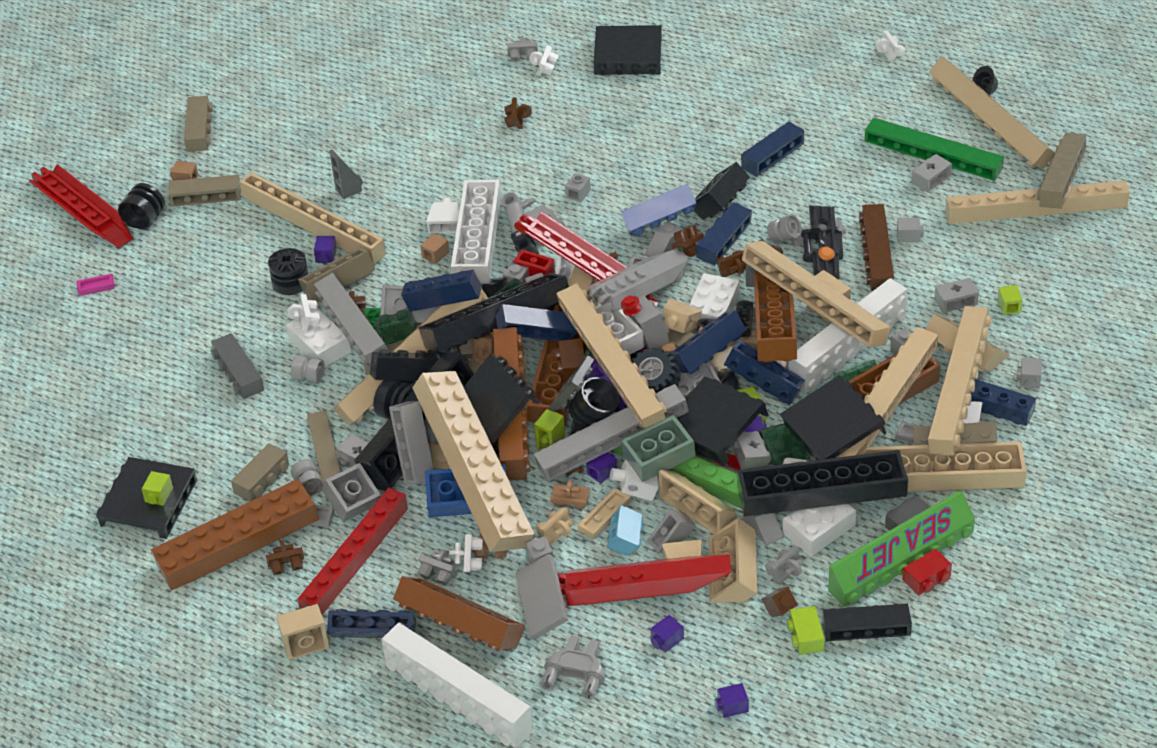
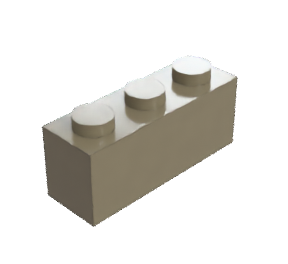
[231,443,289,501]

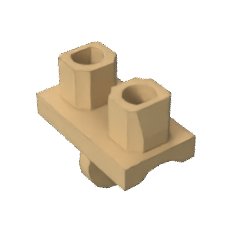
[536,507,574,545]

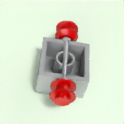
[621,295,670,352]

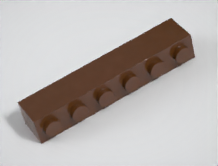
[859,204,894,291]

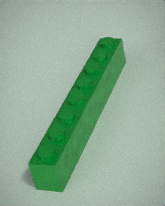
[864,117,1004,181]

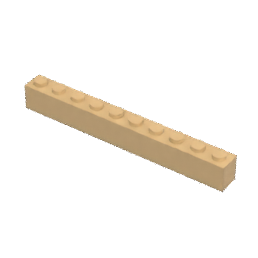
[929,56,1055,169]
[239,172,386,265]
[945,181,1130,224]
[742,241,891,348]
[556,283,667,429]
[333,294,483,425]
[928,306,992,455]
[835,327,938,458]

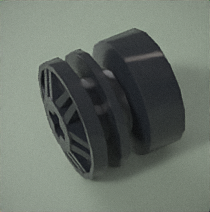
[118,183,165,230]
[268,248,308,295]
[569,377,619,429]
[373,380,414,419]

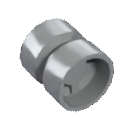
[767,215,802,244]
[291,355,325,384]
[291,459,324,496]

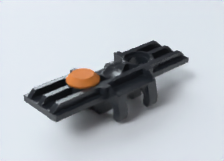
[801,205,843,279]

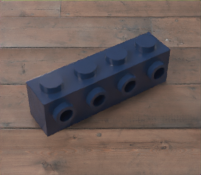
[741,121,804,177]
[695,202,752,266]
[401,269,482,312]
[496,304,577,342]
[670,310,746,374]
[724,339,805,406]
[971,379,1037,426]
[327,609,416,638]

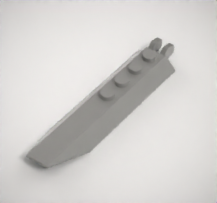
[586,248,690,312]

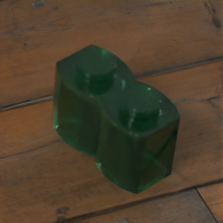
[375,309,418,345]

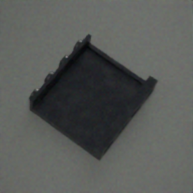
[593,25,662,75]
[463,354,539,455]
[780,375,887,460]
[677,376,769,465]
[96,457,197,539]

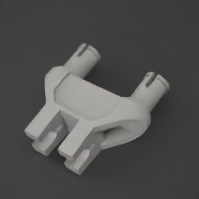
[540,635,605,699]

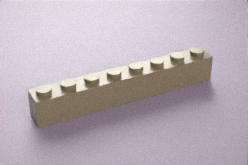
[1037,133,1086,209]

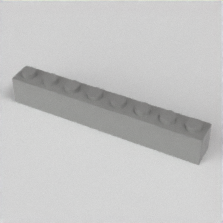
[314,272,388,366]
[534,384,689,482]

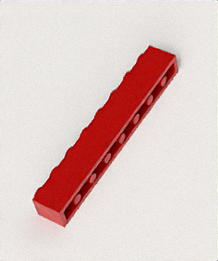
[297,488,408,615]

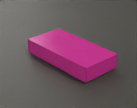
[76,274,115,296]

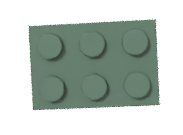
[621,415,695,482]

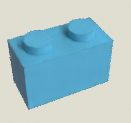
[607,505,643,555]

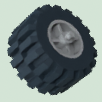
[631,348,681,393]

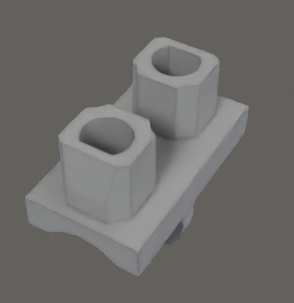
[507,36,538,61]
[765,546,803,585]
[418,549,458,586]

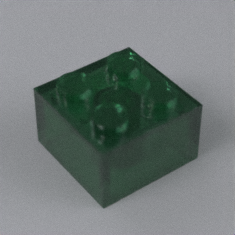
[759,423,810,466]

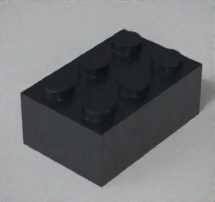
[694,162,750,220]

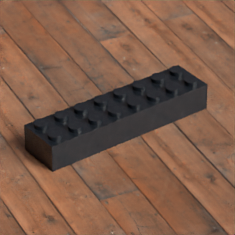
[418,273,569,353]
[354,352,474,490]
[737,450,908,517]

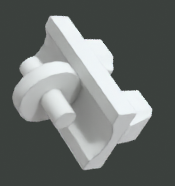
[875,30,905,61]
[529,45,558,76]
[287,294,320,331]
[449,534,483,573]

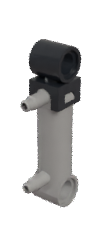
[501,192,539,254]

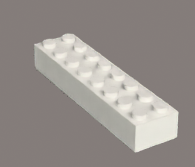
[451,180,501,284]
[788,278,908,394]
[382,623,533,748]

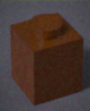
[761,587,798,617]

